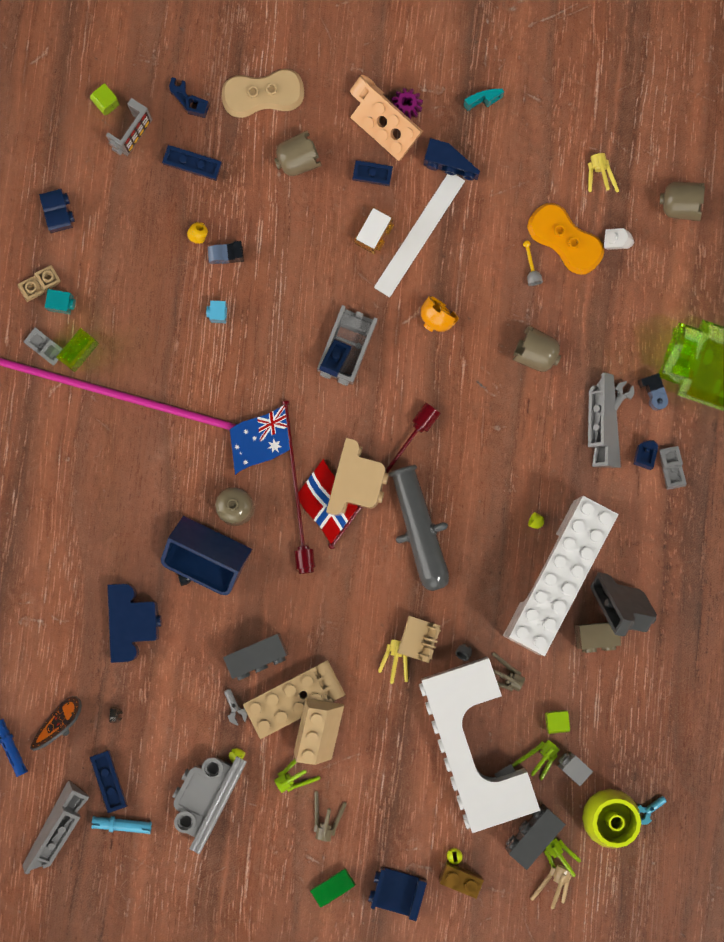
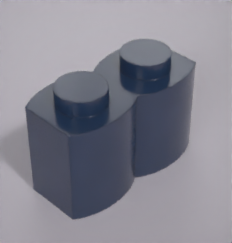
[39,189,75,233]

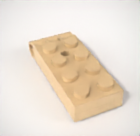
[243,660,346,739]

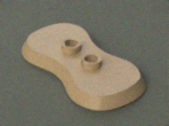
[222,69,304,118]

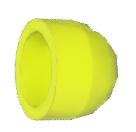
[528,512,544,529]
[229,748,246,763]
[447,848,463,865]

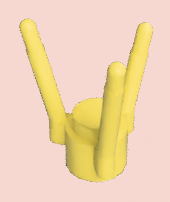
[588,153,619,192]
[378,640,408,684]

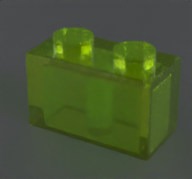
[56,328,99,372]

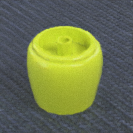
[582,789,641,849]

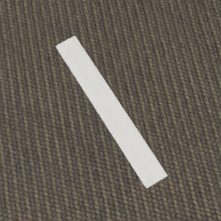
[374,174,465,298]

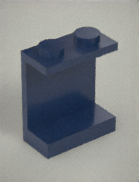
[368,866,427,921]

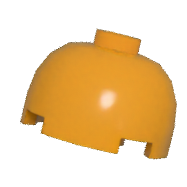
[420,296,459,332]

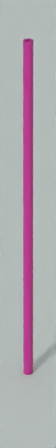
[0,358,238,430]

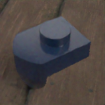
[633,440,658,470]

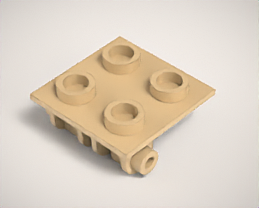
[397,616,441,663]

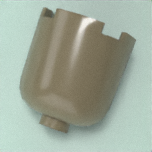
[274,130,322,176]
[659,182,705,221]
[513,325,561,372]
[215,487,255,526]

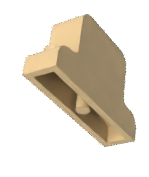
[326,438,389,516]

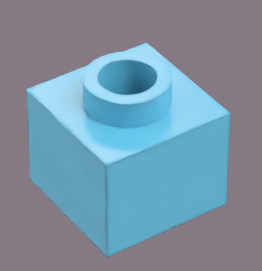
[206,300,227,323]

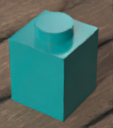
[44,289,76,315]

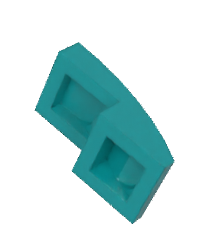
[464,89,504,111]

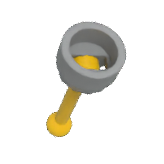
[523,240,543,286]

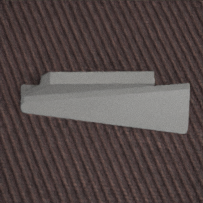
[588,373,621,468]
[22,781,89,874]

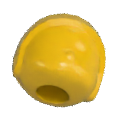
[187,222,208,244]

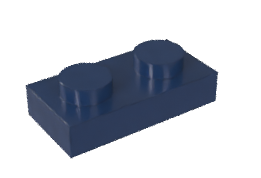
[352,160,393,187]
[319,339,352,377]

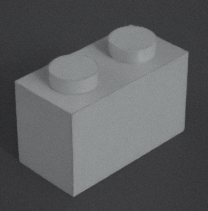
[558,752,593,786]

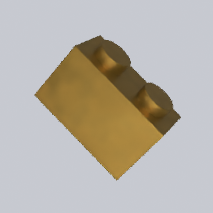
[439,862,484,899]

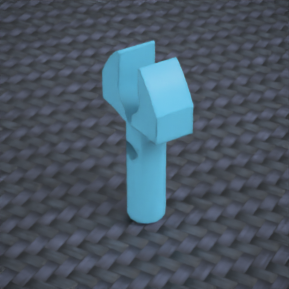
[637,796,667,825]

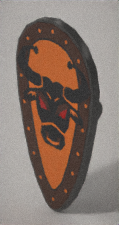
[30,696,82,751]

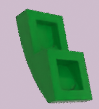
[310,868,356,908]

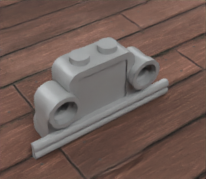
[172,756,247,854]

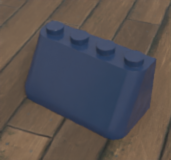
[161,516,252,595]

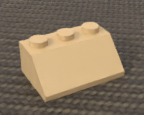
[294,698,344,765]

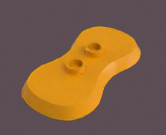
[527,203,604,275]

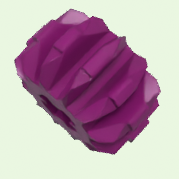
[392,88,423,120]

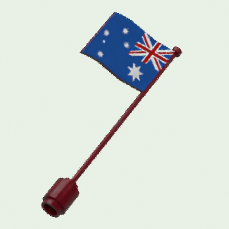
[230,401,315,574]

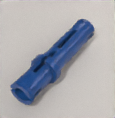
[0,718,28,777]

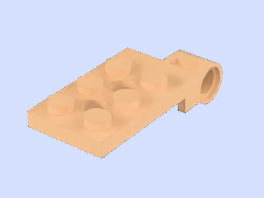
[350,75,423,161]

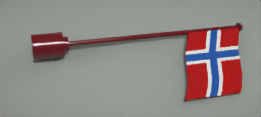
[298,403,441,549]

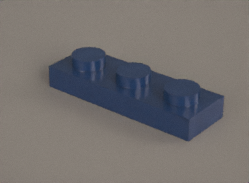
[162,145,222,181]
[90,750,128,813]

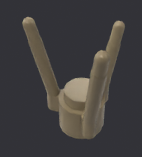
[492,652,525,692]
[314,791,347,842]

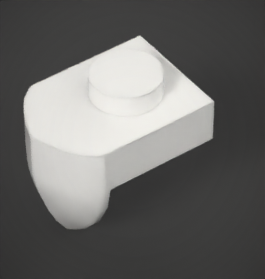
[604,228,634,250]

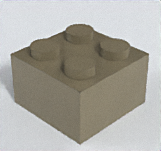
[574,622,621,653]

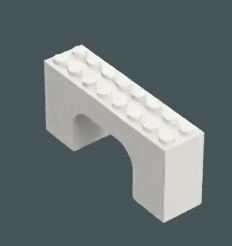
[503,496,619,656]
[419,657,540,833]

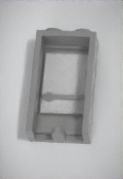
[317,305,378,386]

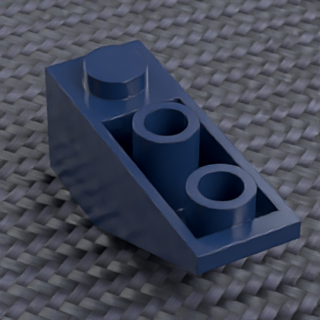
[424,138,480,181]

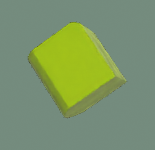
[90,83,119,115]
[545,710,570,734]

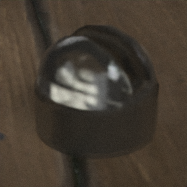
[109,707,123,723]

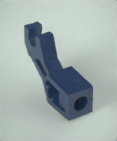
[169,77,210,118]

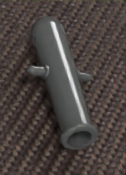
[389,465,449,591]

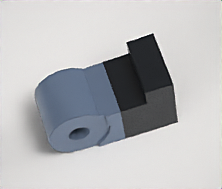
[207,241,244,264]
[638,373,668,411]

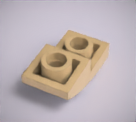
[18,265,61,302]

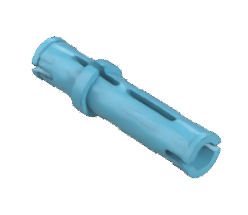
[91,816,152,834]

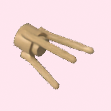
[530,865,572,909]

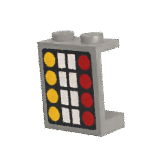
[106,98,152,157]

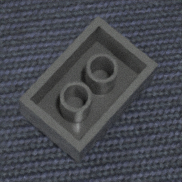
[223,633,289,681]
[505,804,566,870]

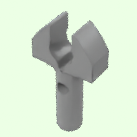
[615,381,634,411]
[224,689,248,725]

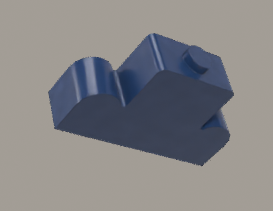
[108,584,162,663]

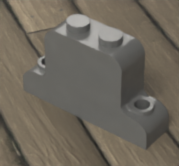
[590,572,657,636]

